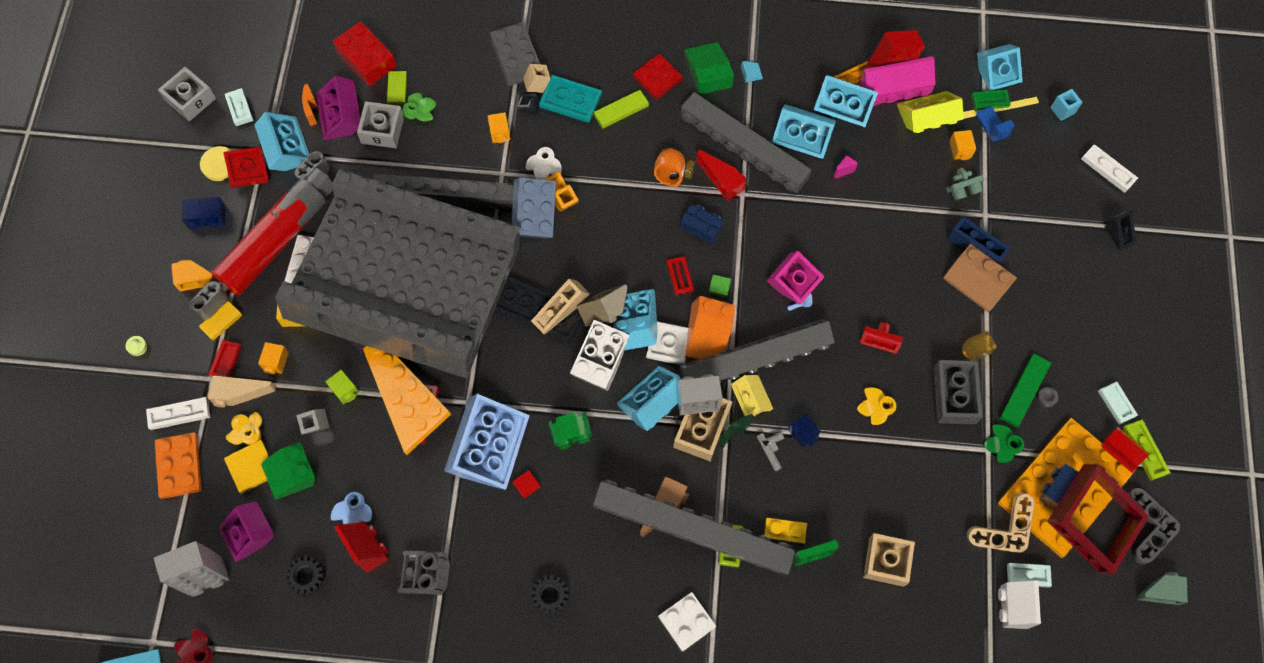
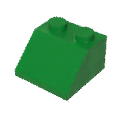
[261,442,315,500]

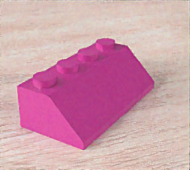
[859,56,935,106]

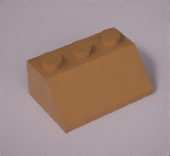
[943,244,1017,313]

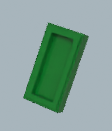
[971,89,1011,111]

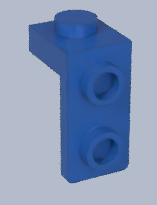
[976,107,1015,142]

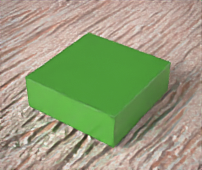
[709,275,731,298]

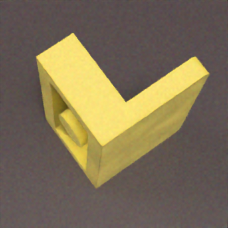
[731,375,773,419]

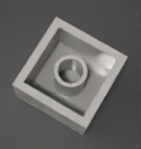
[158,67,216,121]
[357,101,404,149]
[677,374,722,416]

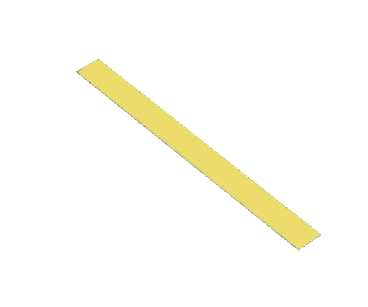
[963,97,1039,118]

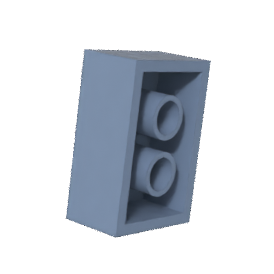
[511,178,556,239]

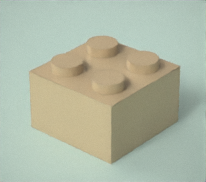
[863,533,915,587]

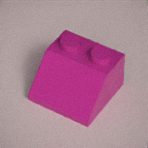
[766,251,824,304]

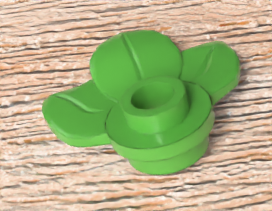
[402,92,437,121]

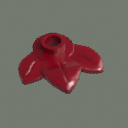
[174,628,213,663]

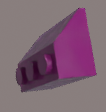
[316,75,361,140]

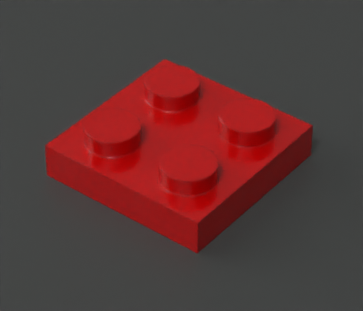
[633,54,683,100]
[223,147,268,188]

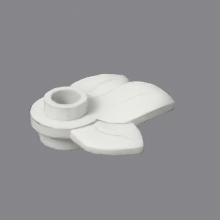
[526,147,562,180]

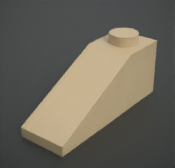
[531,279,590,334]
[207,376,276,408]

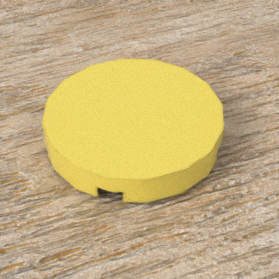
[200,146,232,181]

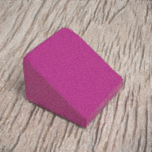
[834,156,858,178]

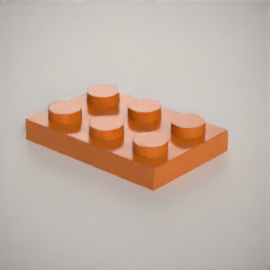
[155,432,202,499]

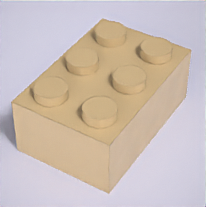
[673,398,732,462]

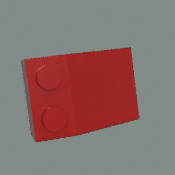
[865,30,925,69]
[334,522,388,573]

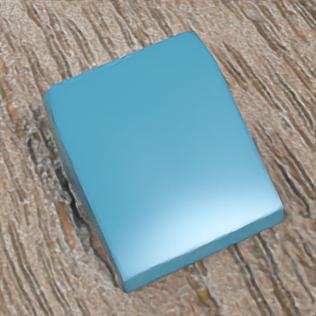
[741,61,763,83]

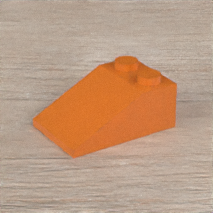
[685,296,736,360]

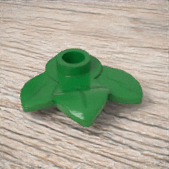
[983,424,1024,463]

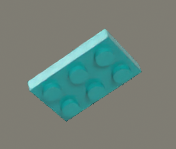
[539,75,602,123]

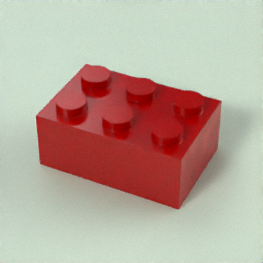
[333,21,397,86]

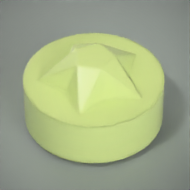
[126,336,148,356]

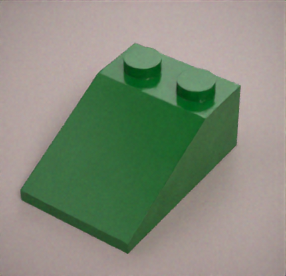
[684,42,734,95]

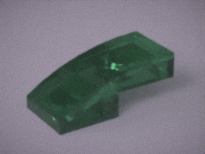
[718,414,754,448]

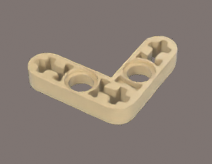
[967,493,1034,553]

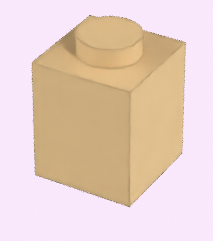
[523,64,551,93]

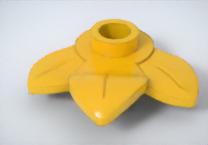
[857,388,896,425]
[226,412,262,445]

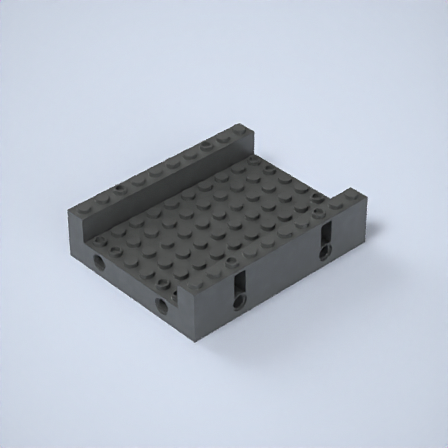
[275,169,520,379]

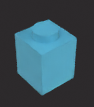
[1050,89,1083,121]

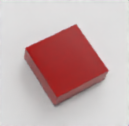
[513,470,541,499]

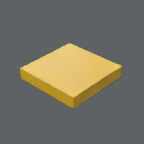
[224,440,270,494]

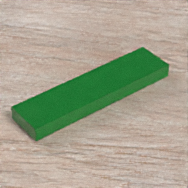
[1000,354,1051,428]

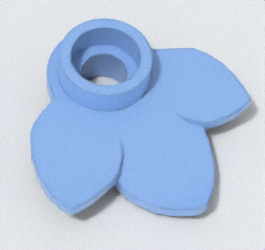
[331,492,372,524]

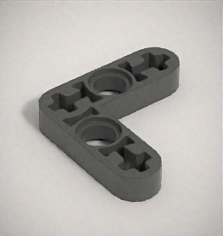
[1129,488,1180,565]

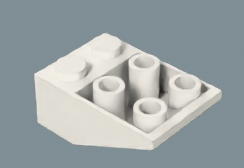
[570,320,630,391]

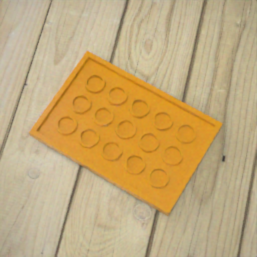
[998,418,1133,558]

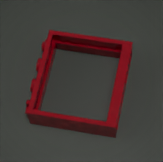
[1047,464,1149,575]

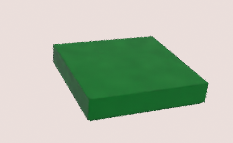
[792,540,839,567]

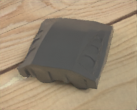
[398,551,450,596]

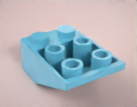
[613,289,658,350]

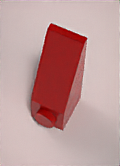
[696,150,746,201]

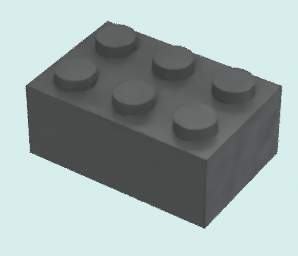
[490,22,540,86]
[933,360,983,424]

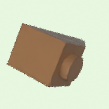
[640,477,689,537]

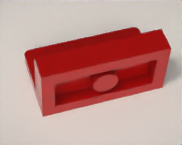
[1101,427,1150,473]

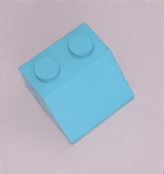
[977,44,1023,91]

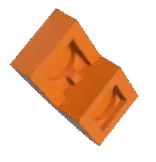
[302,84,318,126]

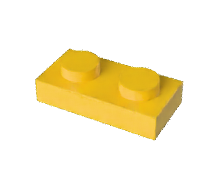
[764,518,807,545]

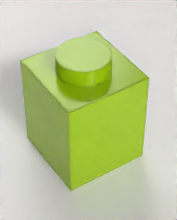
[326,370,359,405]

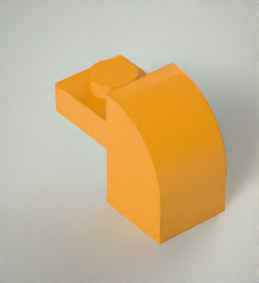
[544,172,579,212]

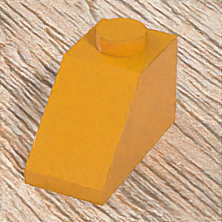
[172,260,217,291]

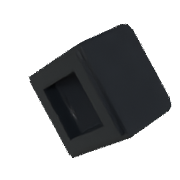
[516,93,541,115]

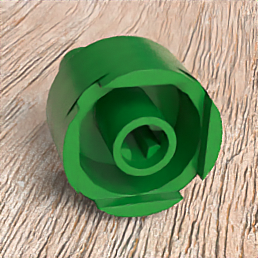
[548,411,593,450]

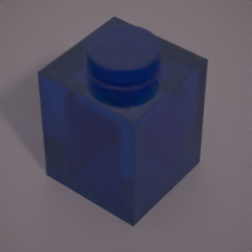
[788,414,821,448]

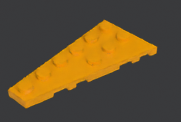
[363,346,451,455]

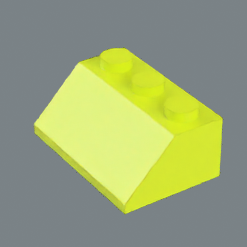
[897,91,964,133]

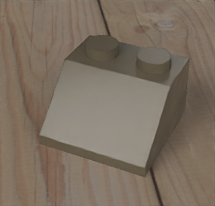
[577,284,627,327]

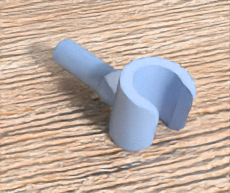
[787,294,813,311]

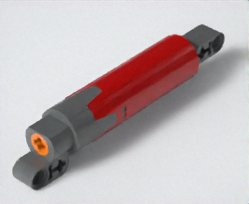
[190,151,333,320]

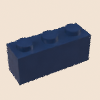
[948,216,1011,264]

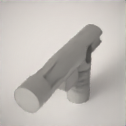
[757,432,784,471]

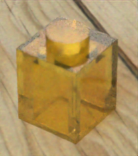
[962,331,997,361]

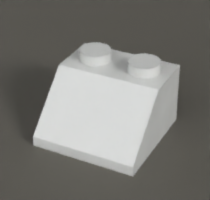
[998,580,1041,629]

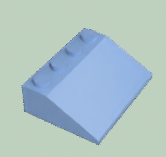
[444,394,530,490]

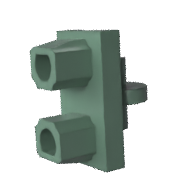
[946,168,984,201]

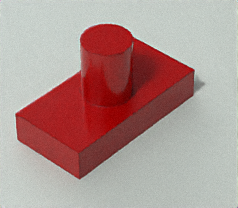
[860,323,903,354]

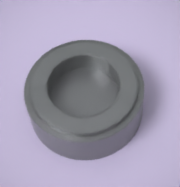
[1037,387,1058,408]

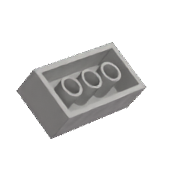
[154,541,229,596]

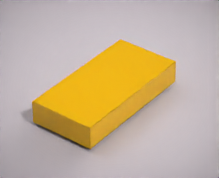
[199,301,242,341]

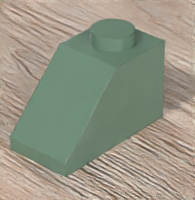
[1137,572,1188,605]

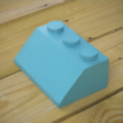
[814,75,878,127]
[772,104,836,159]
[255,112,309,171]
[617,366,681,431]

